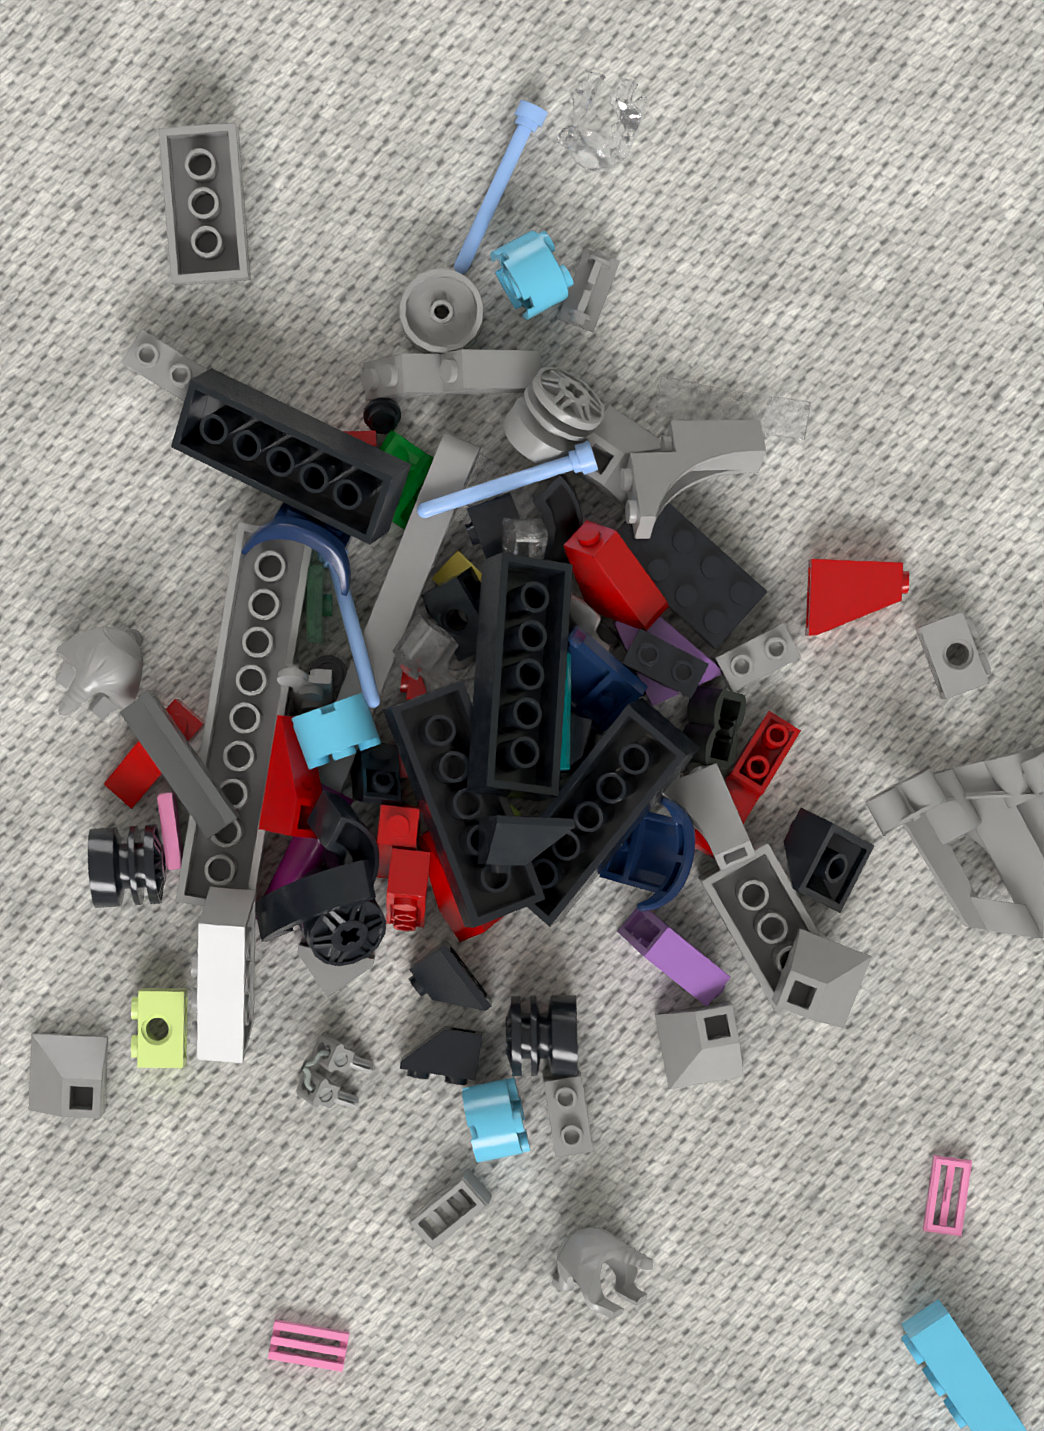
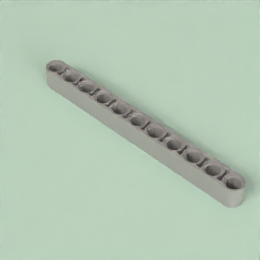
[318,433,481,794]

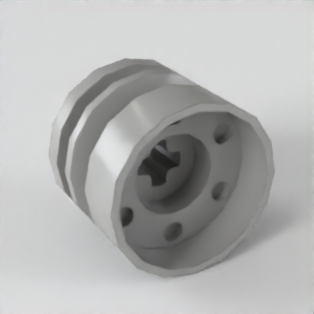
[502,366,605,465]

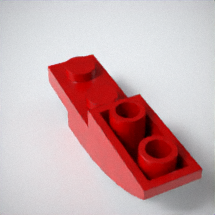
[694,711,801,860]

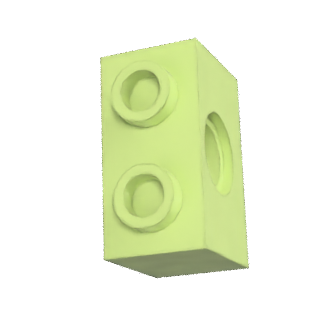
[131,988,188,1068]

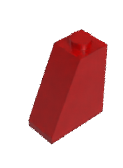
[563,520,669,631]
[805,559,909,636]
[377,804,422,879]

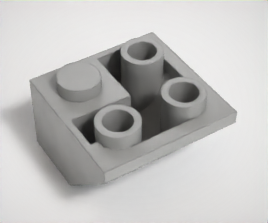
[571,405,661,508]
[771,928,872,1028]
[655,1001,744,1090]
[28,1033,108,1118]

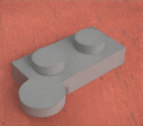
[277,664,334,713]

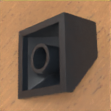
[783,808,874,913]
[478,815,575,873]
[408,939,492,1011]

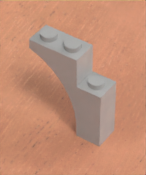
[362,349,541,401]
[620,419,766,539]
[657,763,756,870]

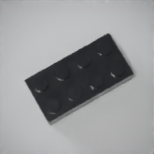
[616,503,768,649]

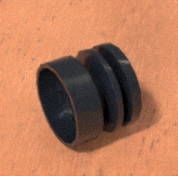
[87,824,167,908]
[299,864,386,966]
[505,995,578,1076]

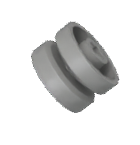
[399,269,484,354]

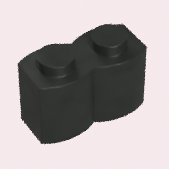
[683,685,746,770]

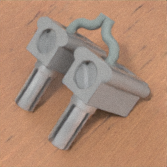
[296,1032,374,1109]

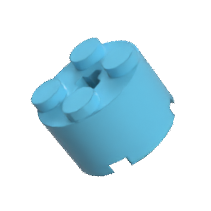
[490,230,574,320]
[291,693,382,769]
[462,1077,531,1163]

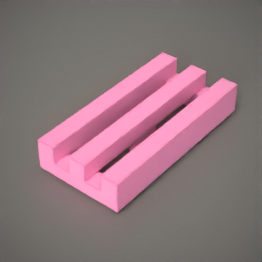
[157,792,183,870]
[923,1154,972,1236]
[268,1319,350,1372]

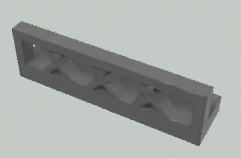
[120,690,241,839]

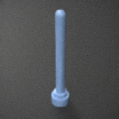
[454,100,548,274]
[417,441,598,518]
[316,550,380,708]

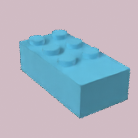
[901,1299,1027,1431]

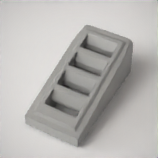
[408,1168,492,1250]

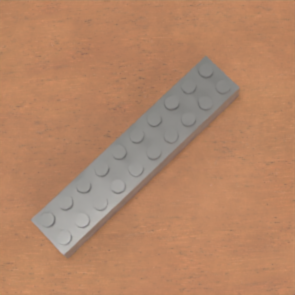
[175,522,315,906]

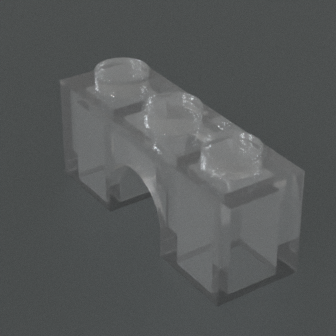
[393,614,476,706]

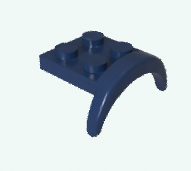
[241,502,353,596]
[567,626,648,736]
[599,797,695,911]

